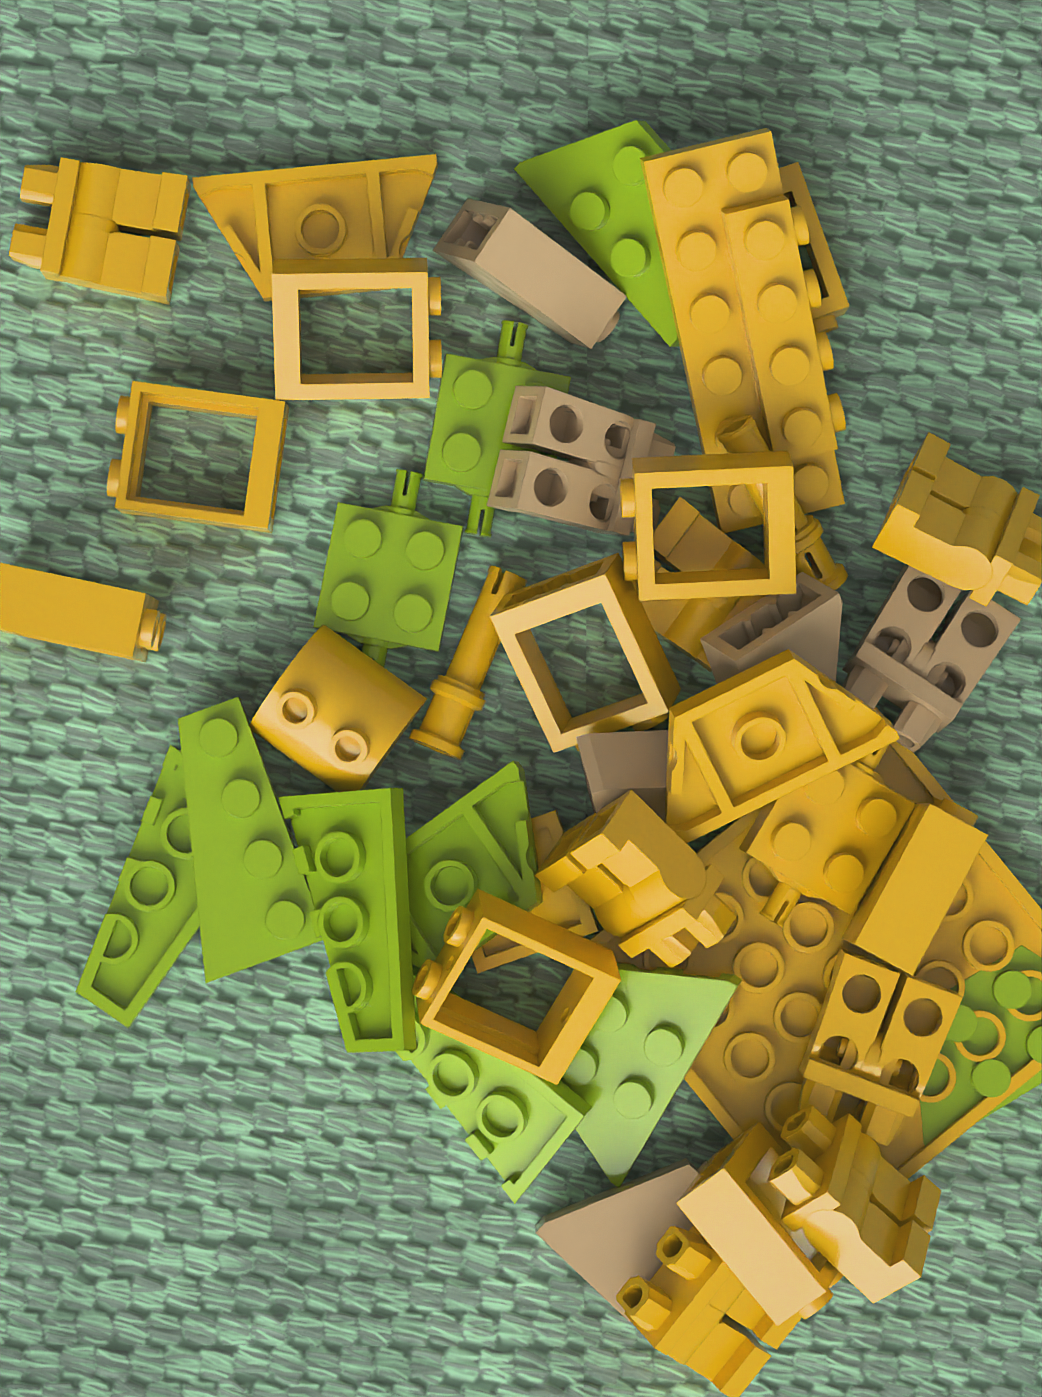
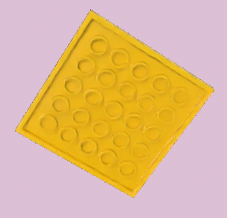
[589,707,1042,1179]

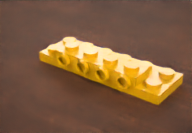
[640,128,846,533]

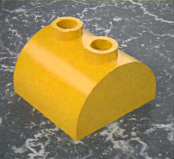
[250,625,427,792]

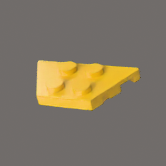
[192,154,438,302]
[664,649,900,843]

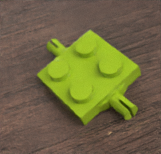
[422,320,571,538]
[313,469,464,667]

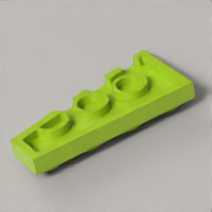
[178,697,323,983]
[75,744,200,1028]
[278,788,417,1053]

